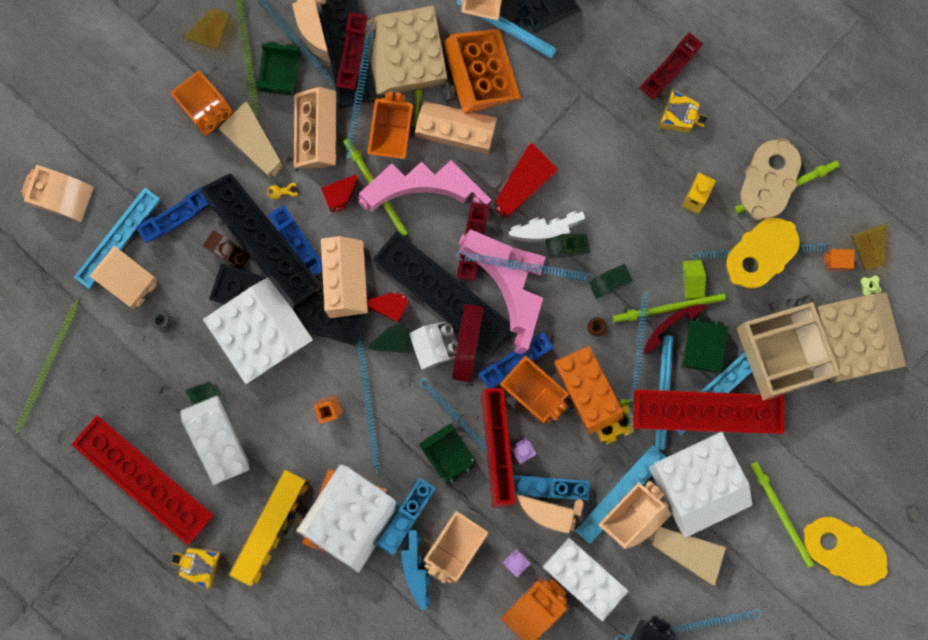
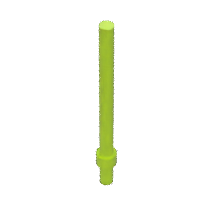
[343,138,409,237]
[734,160,840,214]
[612,293,726,323]
[750,461,814,568]

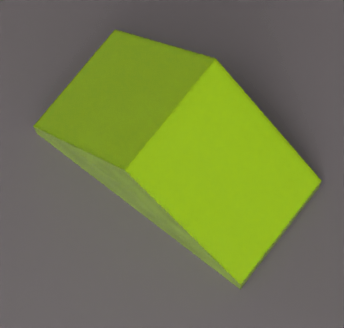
[682,260,706,299]

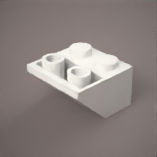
[409,321,458,369]

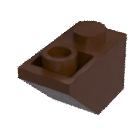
[203,230,250,269]

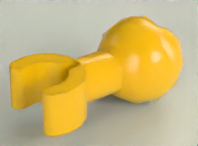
[267,183,297,200]

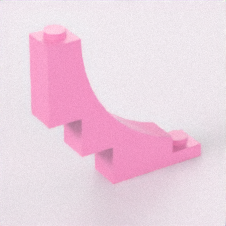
[358,160,491,212]
[459,229,543,355]

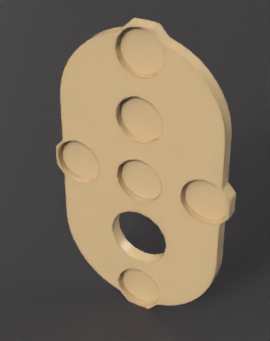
[741,138,801,220]

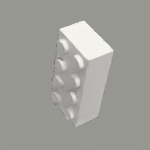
[181,396,250,485]
[542,538,628,621]

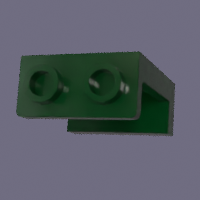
[255,41,301,96]
[681,318,729,374]
[419,423,477,484]

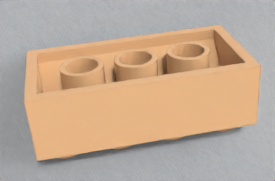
[294,87,336,168]
[415,101,497,154]
[321,236,368,318]

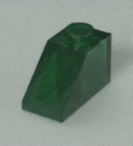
[545,234,590,258]
[588,264,633,299]
[369,324,409,353]
[185,381,221,405]

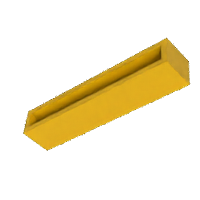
[229,470,308,586]

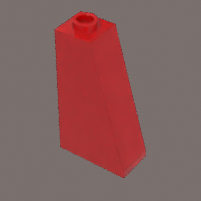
[495,142,558,219]

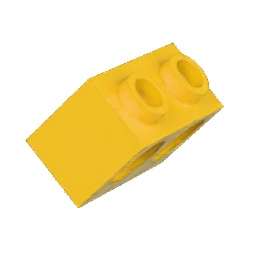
[596,405,635,444]

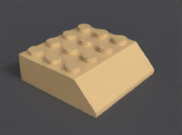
[365,6,447,97]
[816,292,906,384]
[736,302,840,400]

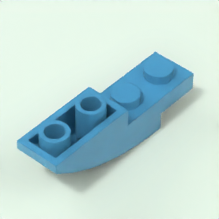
[513,475,590,501]
[377,478,436,556]
[401,530,430,610]

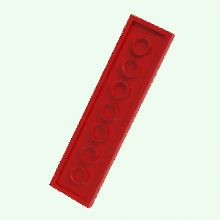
[633,389,785,434]
[71,415,214,545]

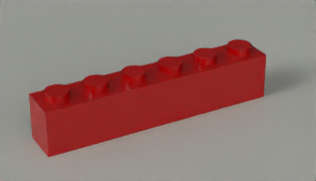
[481,388,516,509]

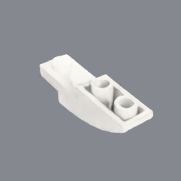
[508,211,585,242]

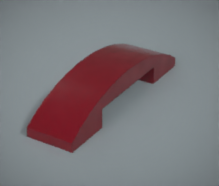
[336,12,368,90]
[639,32,703,101]
[456,202,490,281]
[452,304,484,383]
[642,304,706,356]

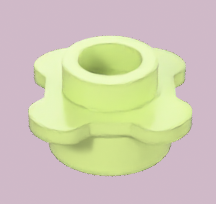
[860,276,882,296]

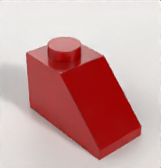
[321,174,359,213]
[367,292,409,323]

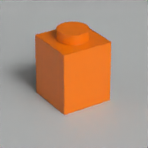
[824,249,854,272]
[313,395,343,424]

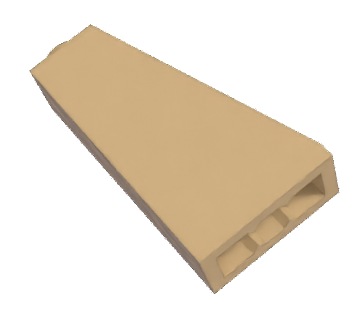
[219,101,283,179]
[648,527,726,585]

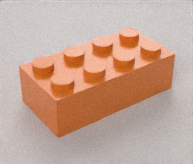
[554,346,624,435]

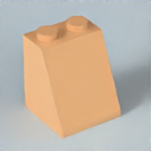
[90,246,157,309]

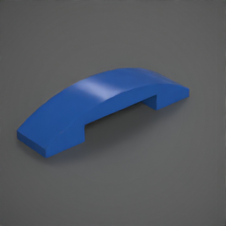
[136,187,210,243]
[268,205,322,276]
[479,332,554,389]

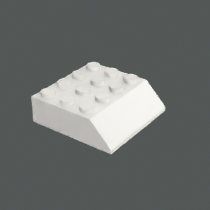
[203,278,313,384]
[649,432,752,538]
[296,464,401,573]

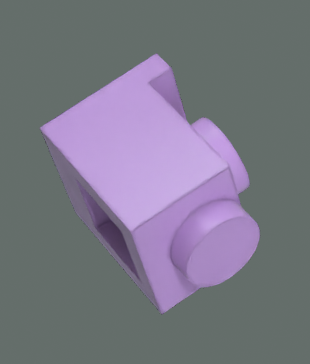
[510,438,536,464]
[502,549,531,577]

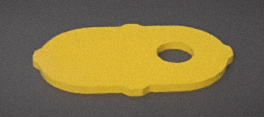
[726,218,799,289]
[803,517,888,586]

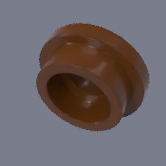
[587,317,607,337]

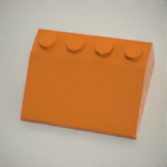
[442,29,521,113]

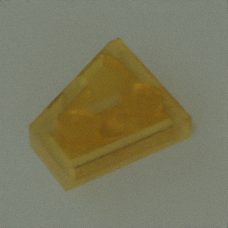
[183,8,230,50]
[851,223,888,271]

